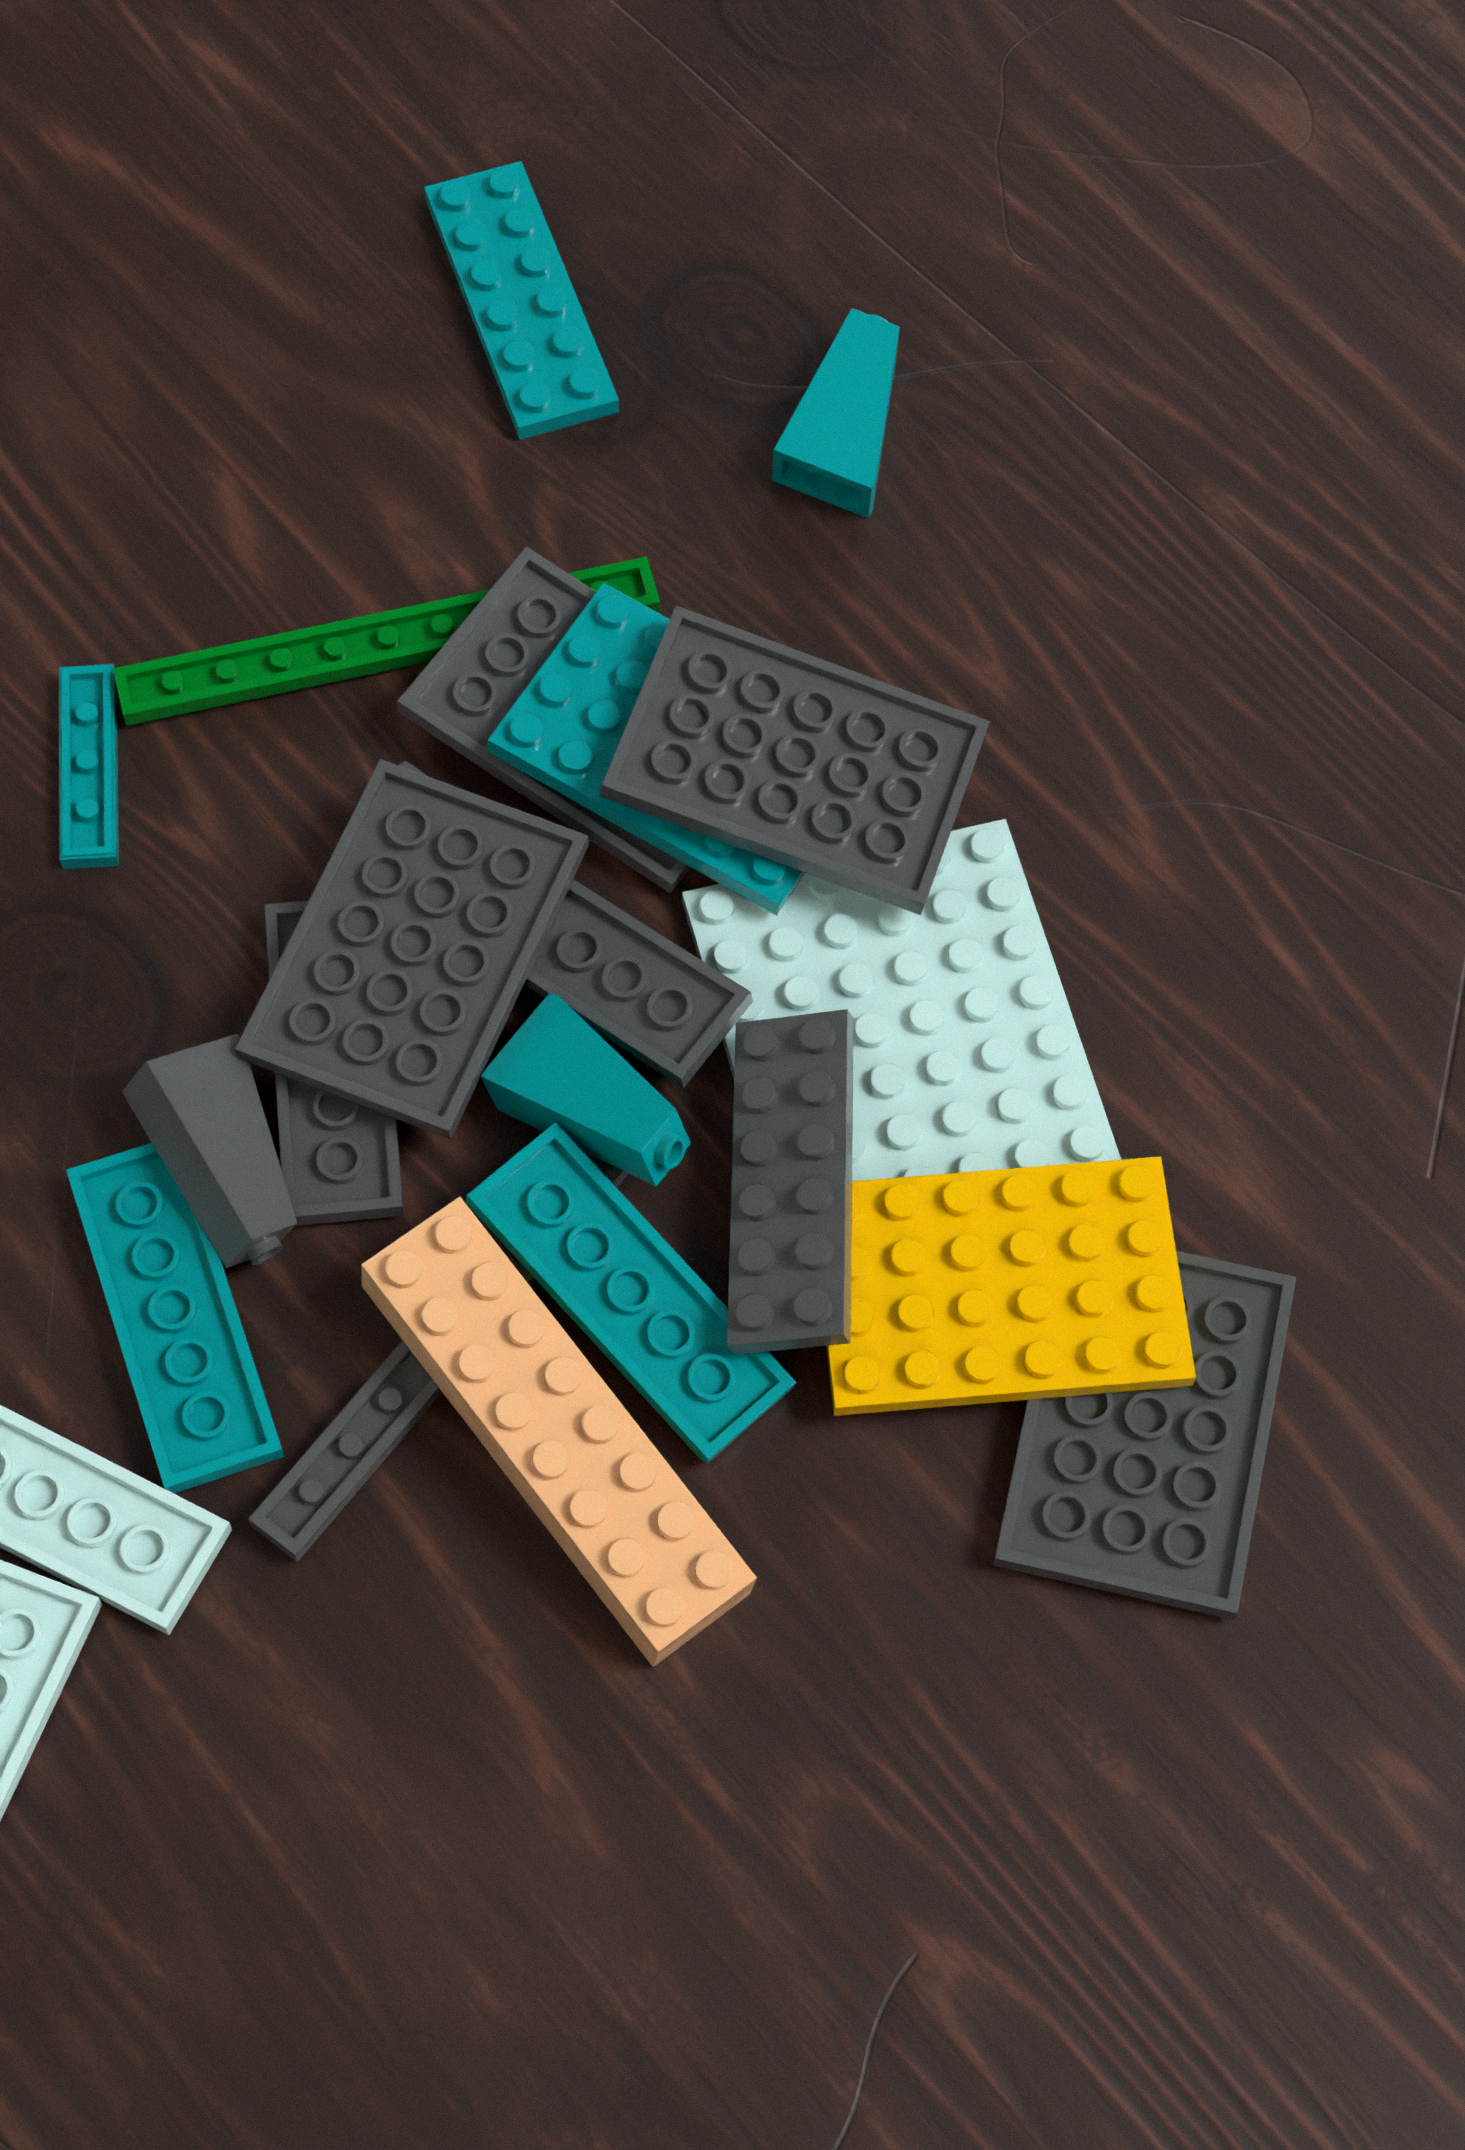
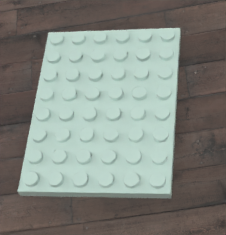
[682,819,1121,1181]

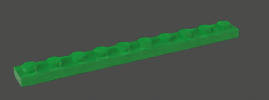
[113,556,660,726]

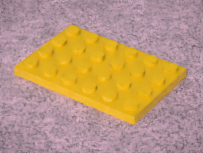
[826,1156,1196,1416]

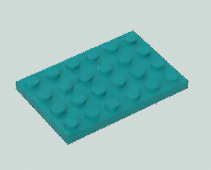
[487,582,805,916]

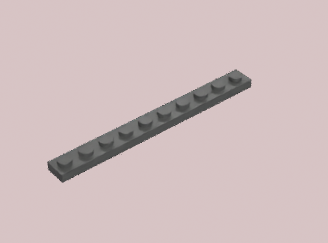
[248,1152,629,1562]

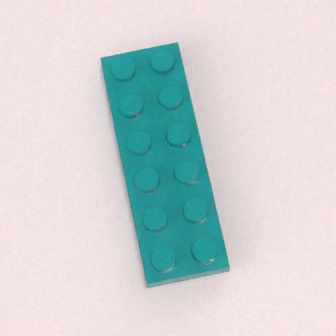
[424,161,619,440]
[465,1122,796,1465]
[66,1143,284,1494]

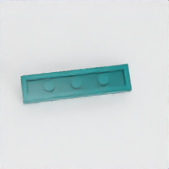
[59,664,119,869]

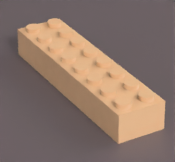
[361,1197,757,1667]

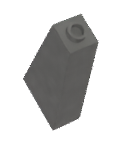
[122,1034,297,1268]

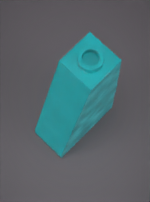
[772,308,900,519]
[480,992,691,1187]

